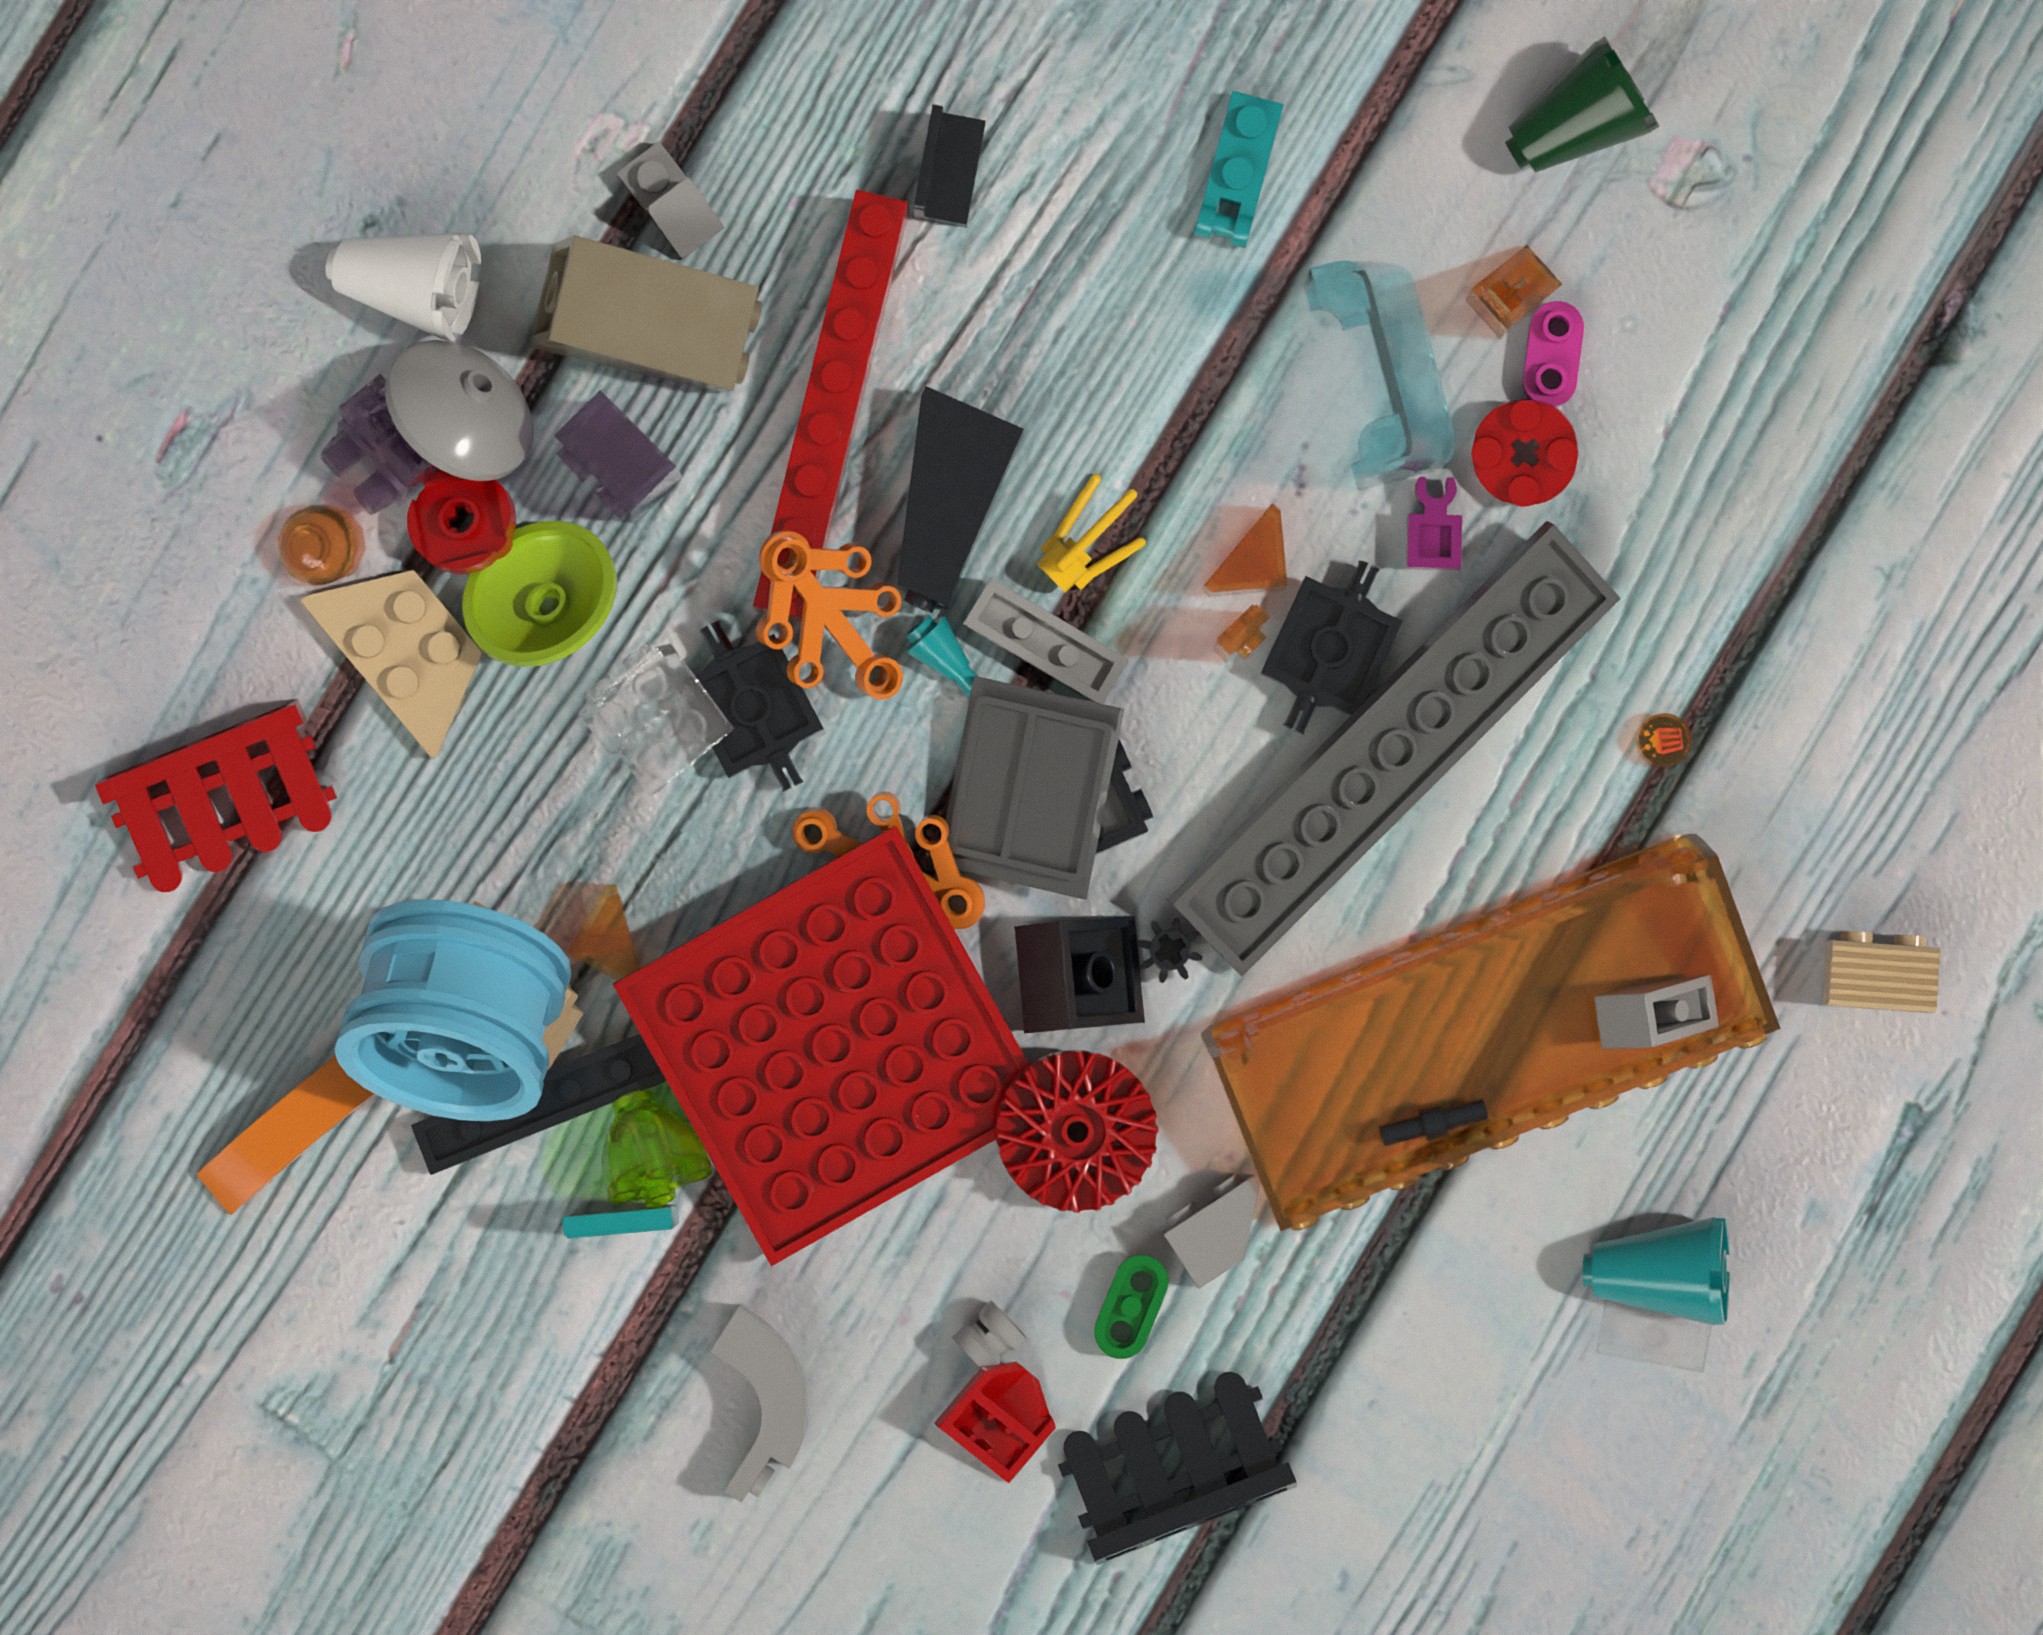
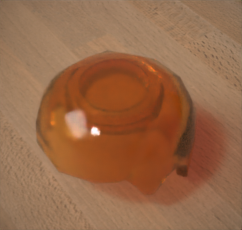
[278,504,366,586]

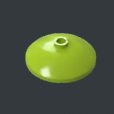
[462,521,617,667]

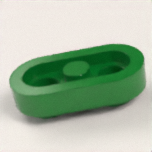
[1094,1254,1169,1359]

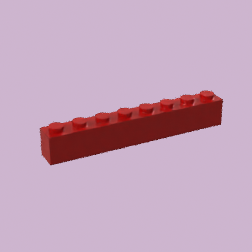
[753,189,909,622]

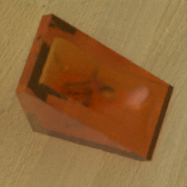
[1465,245,1562,340]
[1202,503,1288,597]
[567,883,640,981]

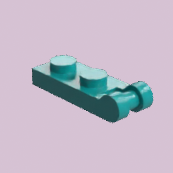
[1194,91,1284,248]

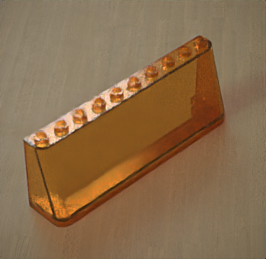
[1201,834,1781,1231]

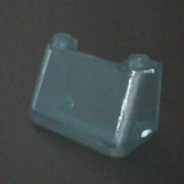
[1304,260,1456,491]

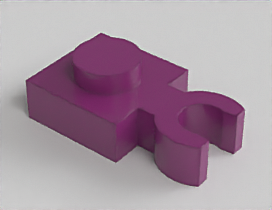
[1406,476,1462,570]

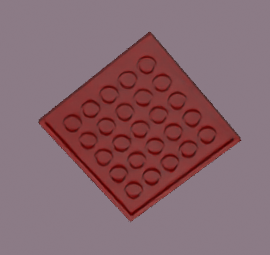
[612,825,1029,1267]

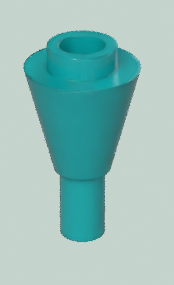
[905,615,978,698]

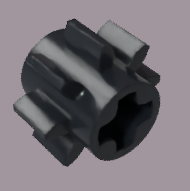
[1136,917,1203,983]

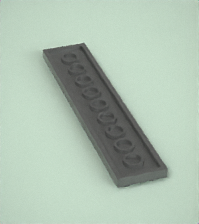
[1166,521,1621,976]

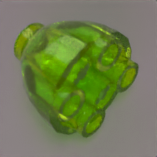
[601,1090,713,1207]

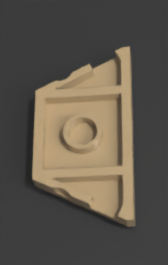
[300,570,484,759]

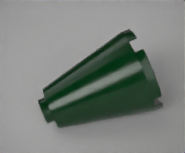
[1505,36,1660,172]

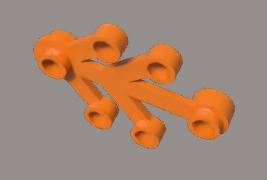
[756,530,903,700]
[792,791,985,929]

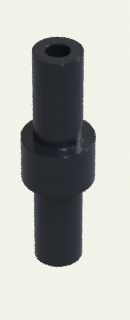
[1379,1099,1488,1147]

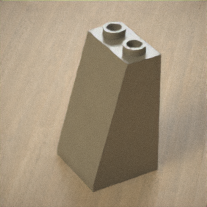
[528,235,762,393]

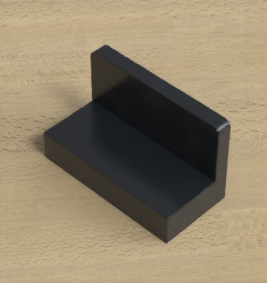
[913,104,986,228]

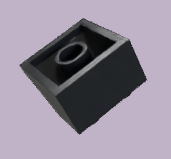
[1014,916,1145,1034]

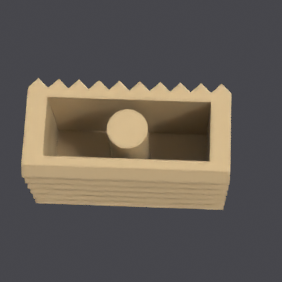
[1822,931,1941,1013]

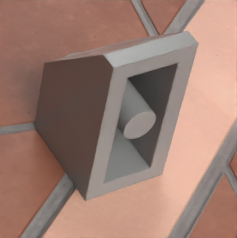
[1594,974,1719,1049]

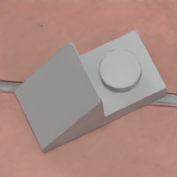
[617,141,724,260]

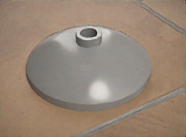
[385,340,534,481]

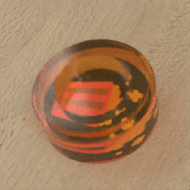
[1636,713,1692,768]

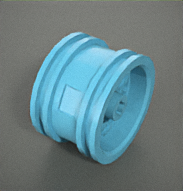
[334,899,572,1121]

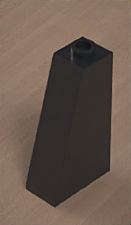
[897,386,1024,613]

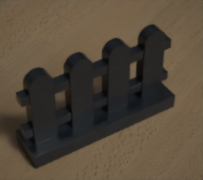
[1058,1372,1297,1565]

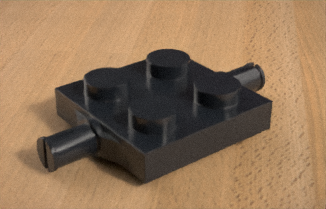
[1260,560,1403,735]
[679,620,824,792]

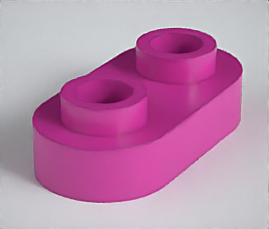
[1522,301,1584,408]

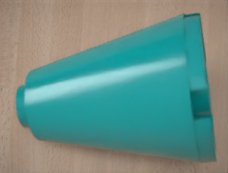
[1583,1217,1730,1326]

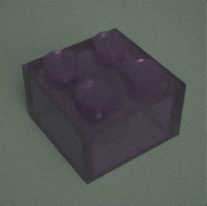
[554,390,683,523]

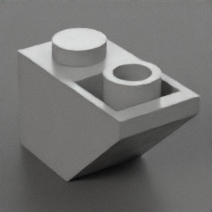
[1162,1172,1260,1289]

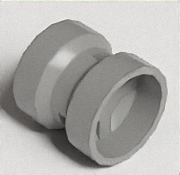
[952,1300,1027,1368]

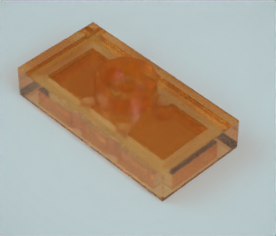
[1214,604,1269,663]

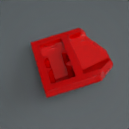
[934,1361,1056,1483]

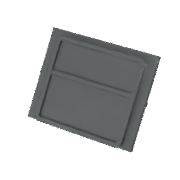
[946,676,1124,899]

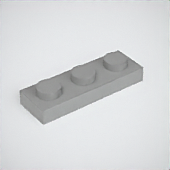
[963,578,1129,704]

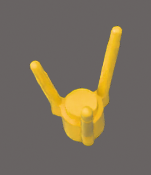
[1036,473,1146,593]

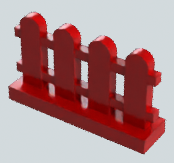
[95,699,337,893]

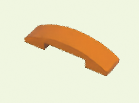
[196,1055,375,1215]

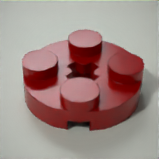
[1471,399,1579,507]
[407,470,516,574]

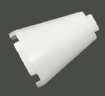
[326,233,481,341]

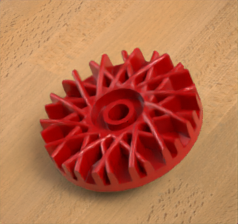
[996,1050,1159,1213]

